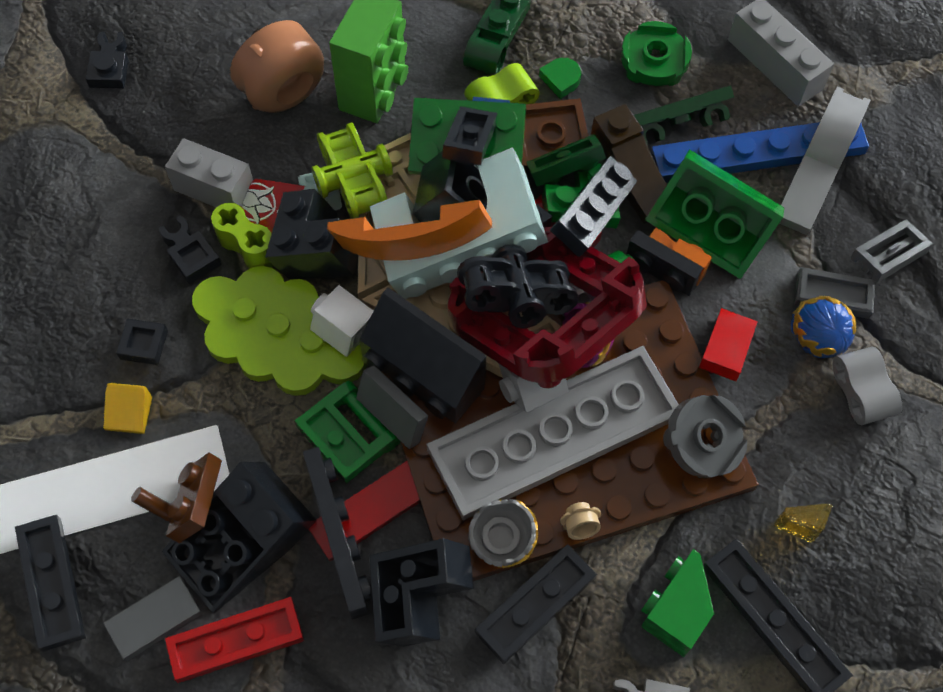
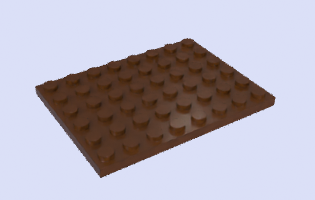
[382,280,759,581]

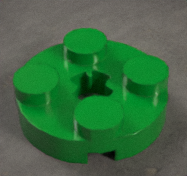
[621,21,692,86]

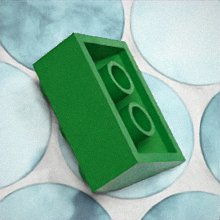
[645,149,785,279]

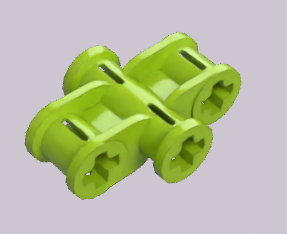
[311,122,393,219]

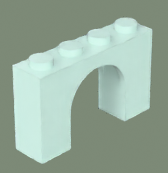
[370,147,548,299]

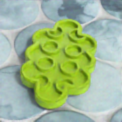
[192,266,367,396]

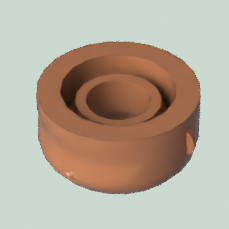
[230,20,324,113]

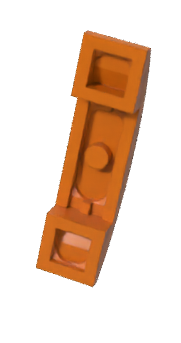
[327,200,492,260]

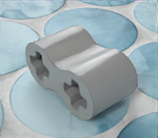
[832,346,902,425]

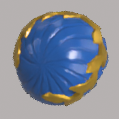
[791,296,856,358]

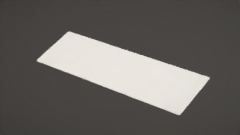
[0,425,229,554]

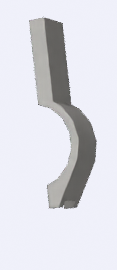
[779,87,871,236]

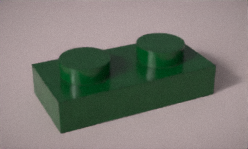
[526,134,606,187]

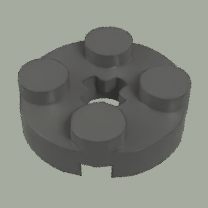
[663,395,747,479]

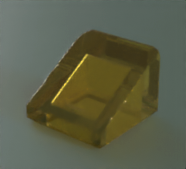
[774,504,832,542]

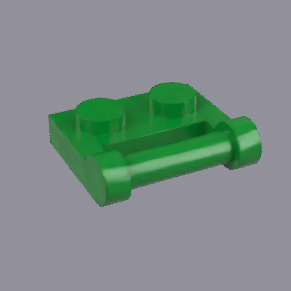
[294,380,400,484]

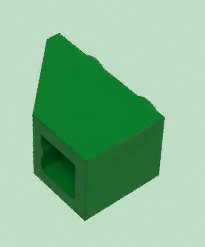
[641,549,714,657]

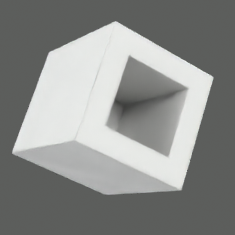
[310,285,373,357]

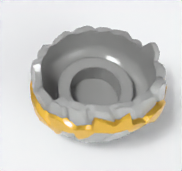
[468,499,538,568]

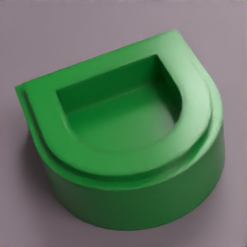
[539,58,581,99]

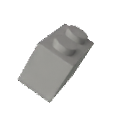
[165,138,253,207]

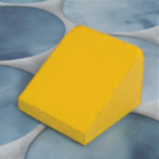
[103,383,152,434]

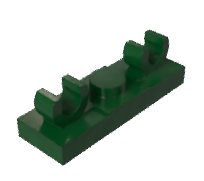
[634,85,734,145]

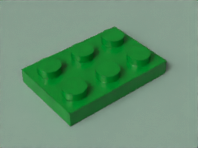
[408,98,526,175]

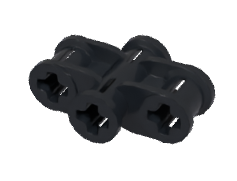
[457,244,579,329]

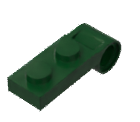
[463,0,531,75]

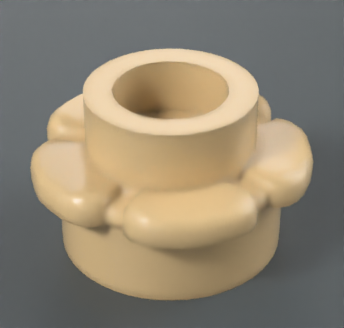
[560,502,601,540]

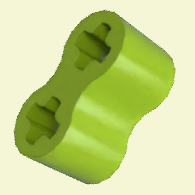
[464,63,540,104]
[211,202,274,269]

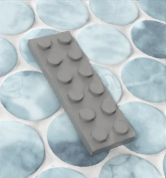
[427,346,679,521]

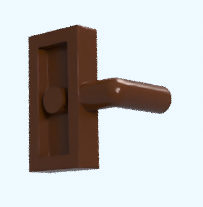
[131,452,222,543]

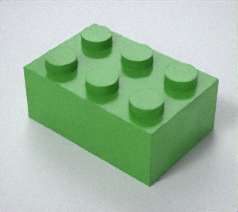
[329,0,408,124]

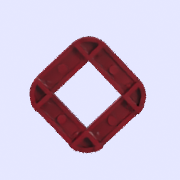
[447,227,647,389]

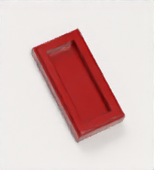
[699,308,758,382]

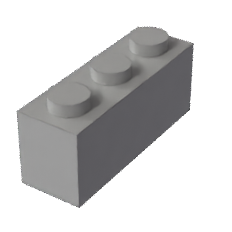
[728,0,834,107]

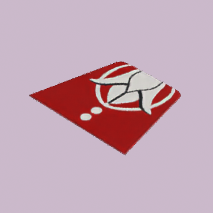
[241,179,305,234]

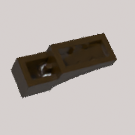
[591,104,667,224]

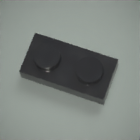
[442,106,497,166]
[626,230,703,296]

